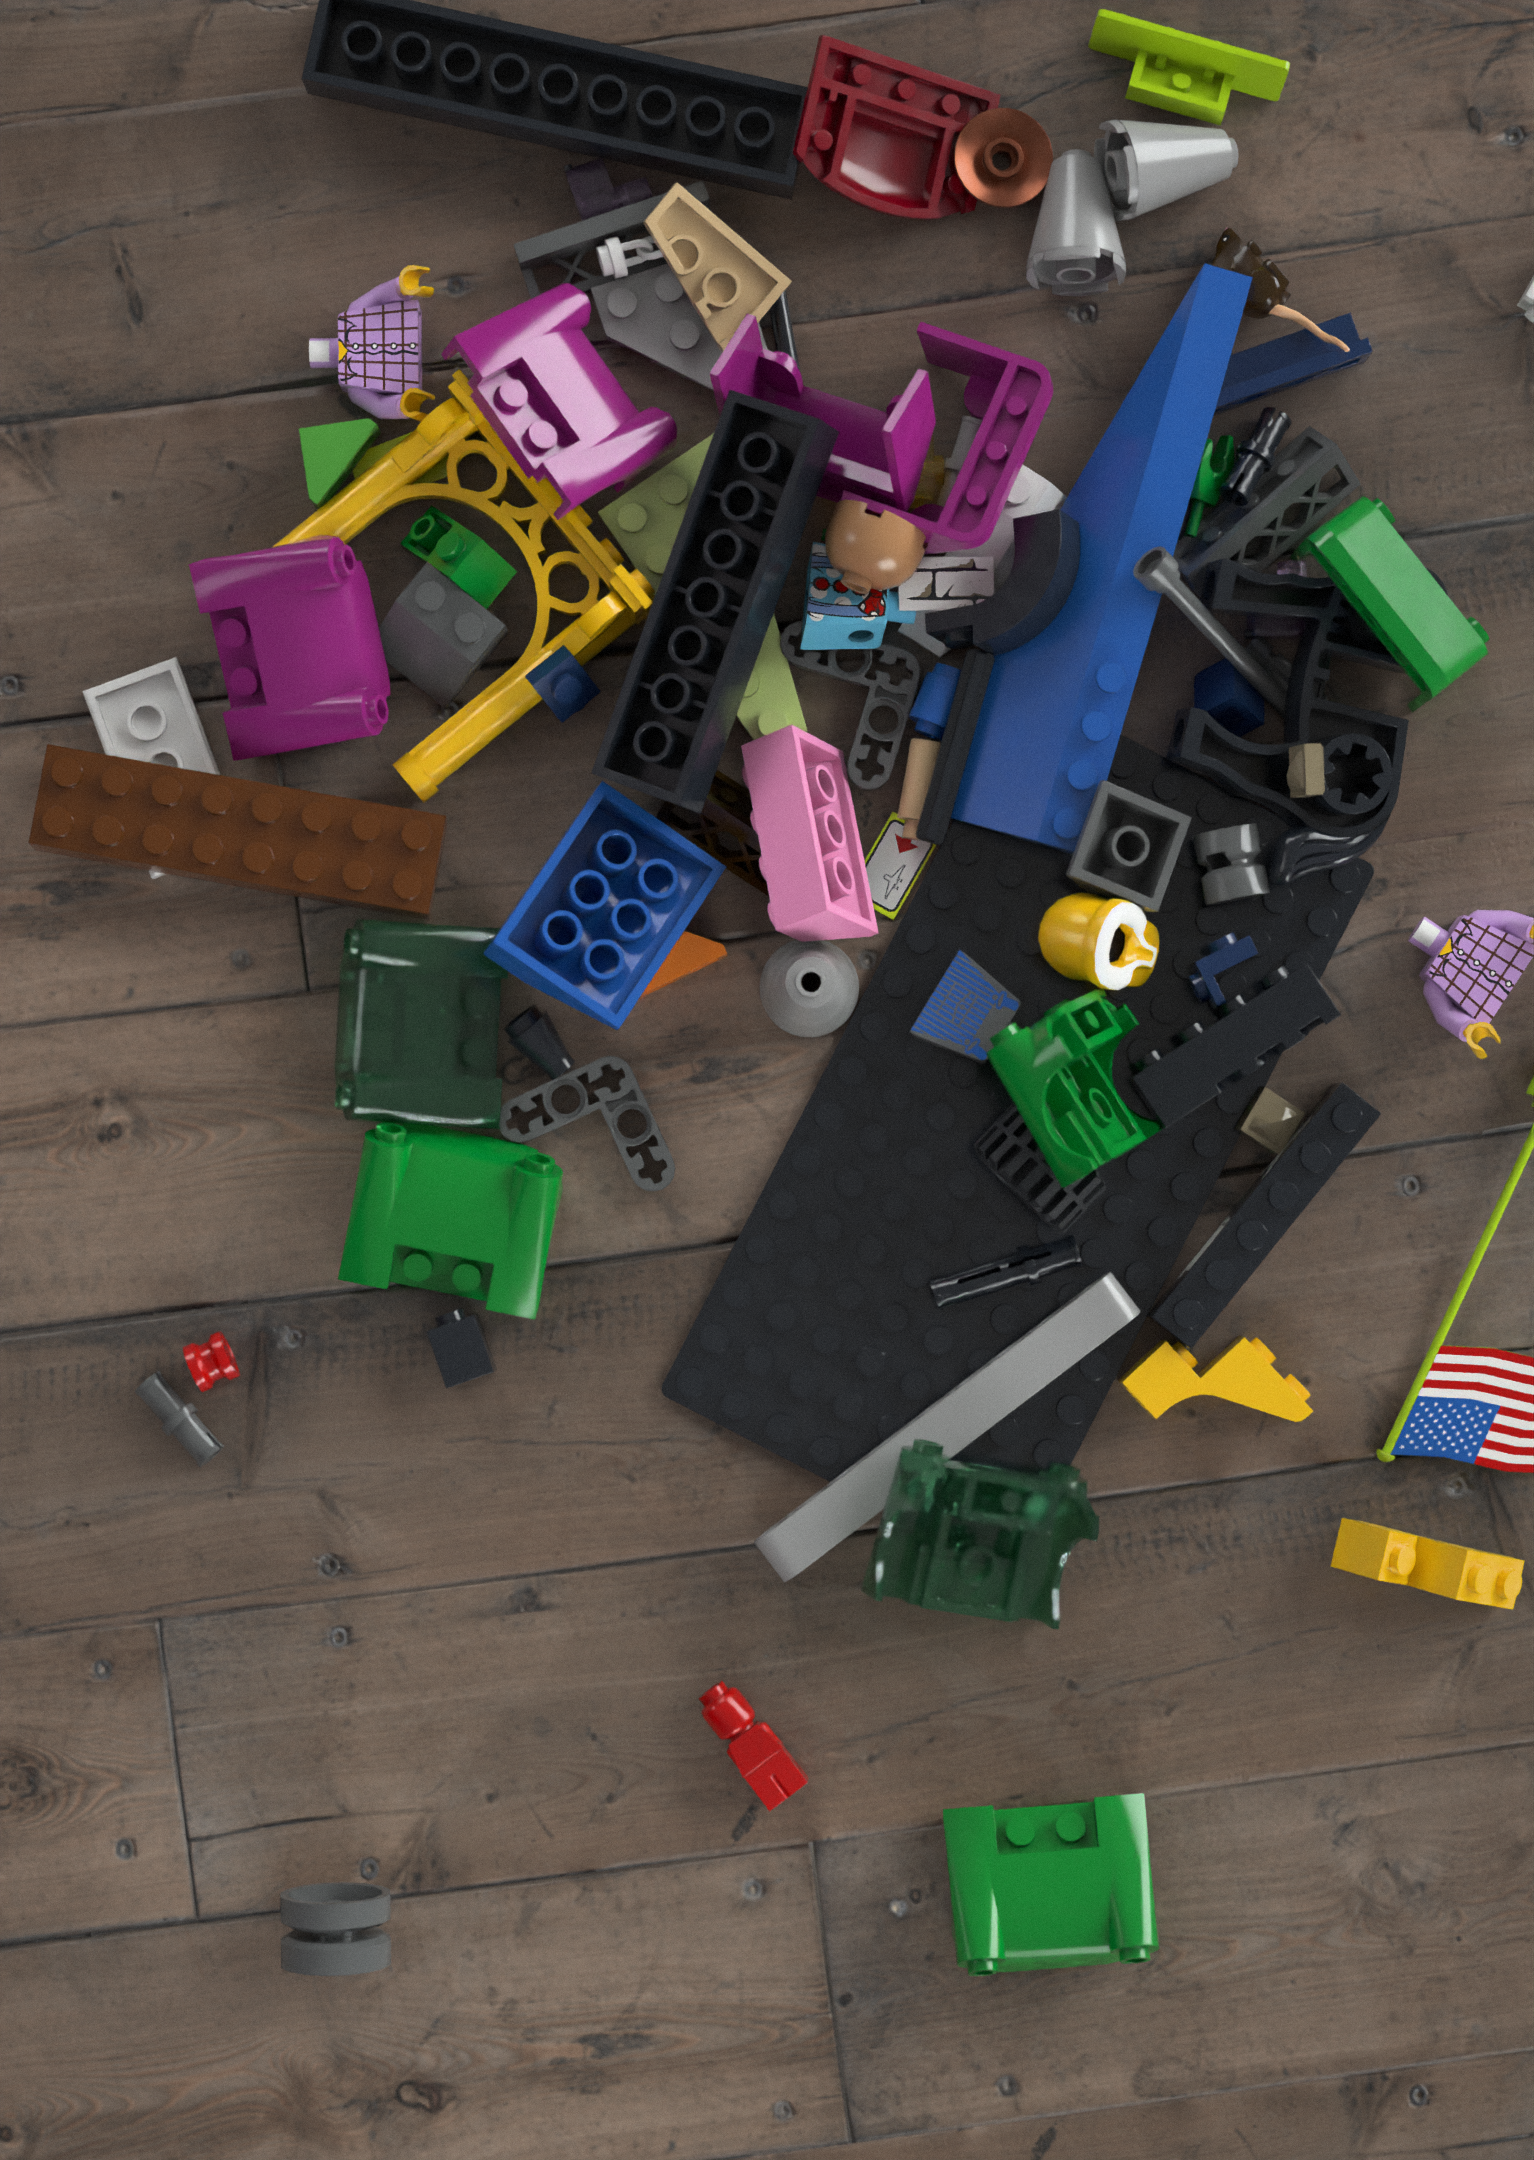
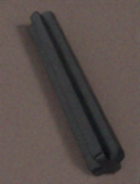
[915,649,995,845]

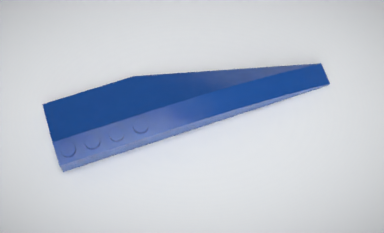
[951,263,1253,854]

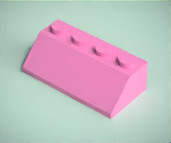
[741,725,878,942]

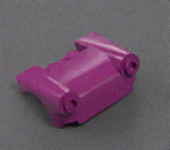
[441,283,678,520]
[189,535,391,761]

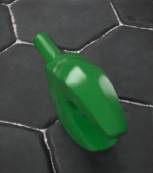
[1184,435,1234,538]

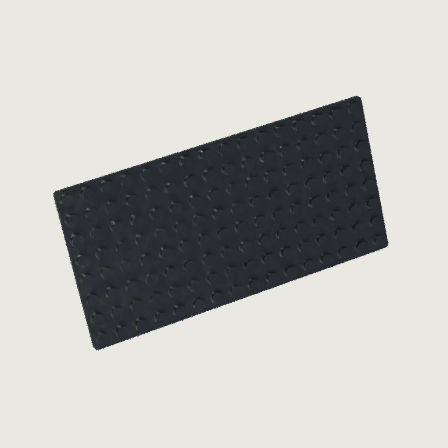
[662,735,1374,1573]

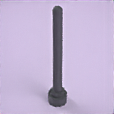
[1133,546,1287,718]

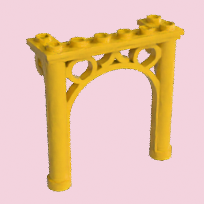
[273,369,655,803]

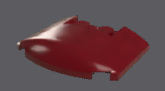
[793,35,1001,220]

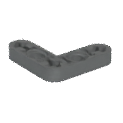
[780,621,920,791]
[497,1056,676,1192]

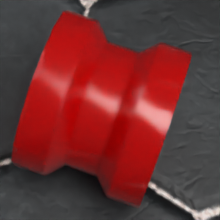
[183,1331,240,1392]

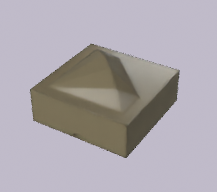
[1286,743,1325,798]
[1234,1086,1305,1155]

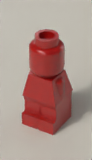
[698,1680,808,1812]

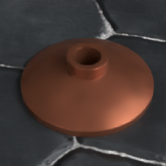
[954,108,1053,208]

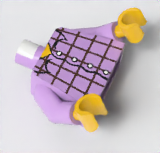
[309,265,435,422]
[1408,910,1534,1059]

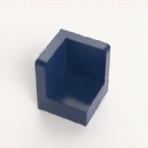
[1194,658,1264,737]

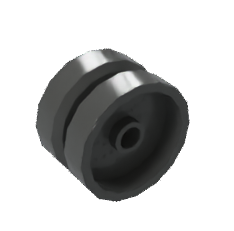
[280,1882,391,1976]

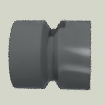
[1193,823,1270,906]

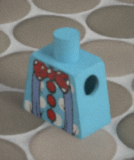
[800,542,917,650]

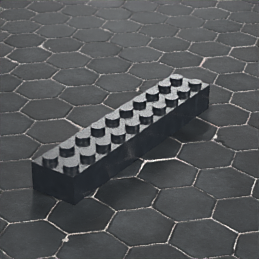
[302,0,808,200]

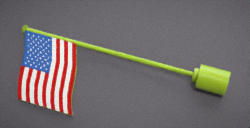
[1376,1076,1534,1473]

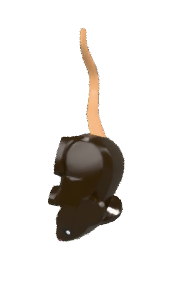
[1212,228,1350,352]

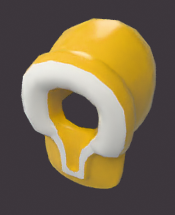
[1038,893,1159,990]

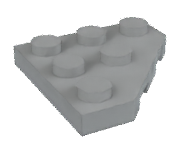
[591,263,768,392]

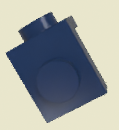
[525,645,601,723]
[1188,932,1258,1009]

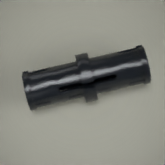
[1219,407,1292,506]

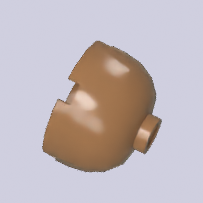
[825,500,928,594]

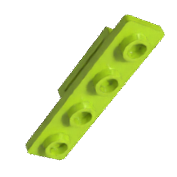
[1088,9,1290,126]

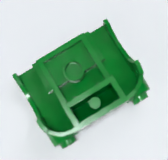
[986,989,1162,1189]
[338,1122,563,1319]
[943,1793,1159,1976]

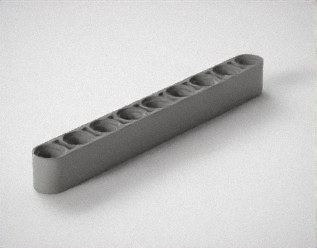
[754,1271,1141,1582]

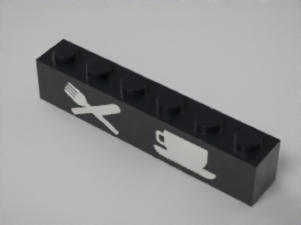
[1147,1082,1381,1349]

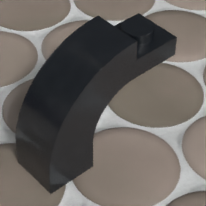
[925,509,1080,656]

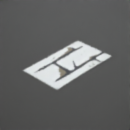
[899,556,994,611]

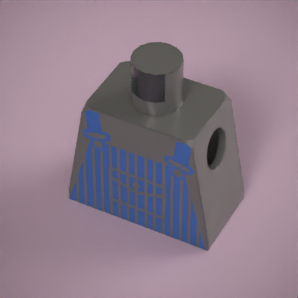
[908,950,1022,1064]

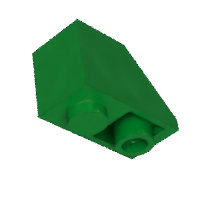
[400,505,517,609]

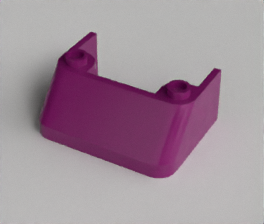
[710,313,936,512]
[840,321,1053,554]

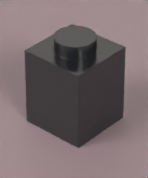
[426,1308,497,1389]

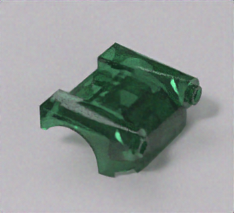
[335,919,508,1129]
[861,1439,1099,1629]

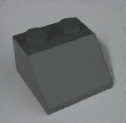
[379,562,509,709]
[1066,780,1192,913]

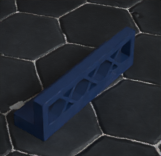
[1214,312,1373,416]

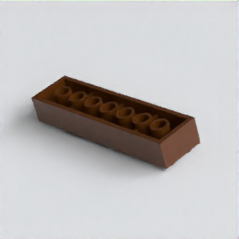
[28,744,448,921]

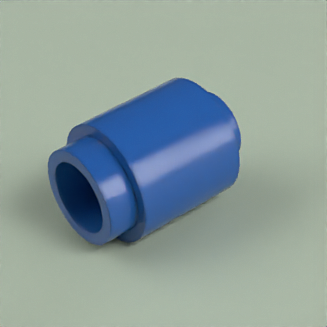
[909,663,961,741]

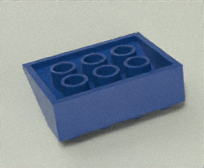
[483,781,726,1030]

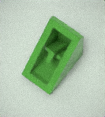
[299,418,381,509]

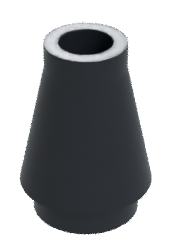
[504,1004,575,1080]

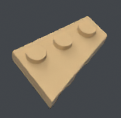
[643,182,792,352]

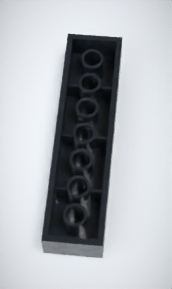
[591,390,839,813]

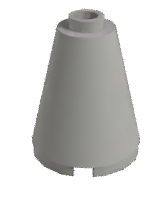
[1094,119,1238,222]
[1026,149,1126,296]
[760,940,859,1037]

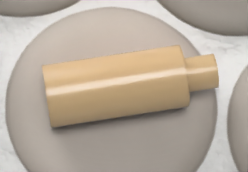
[897,738,940,841]

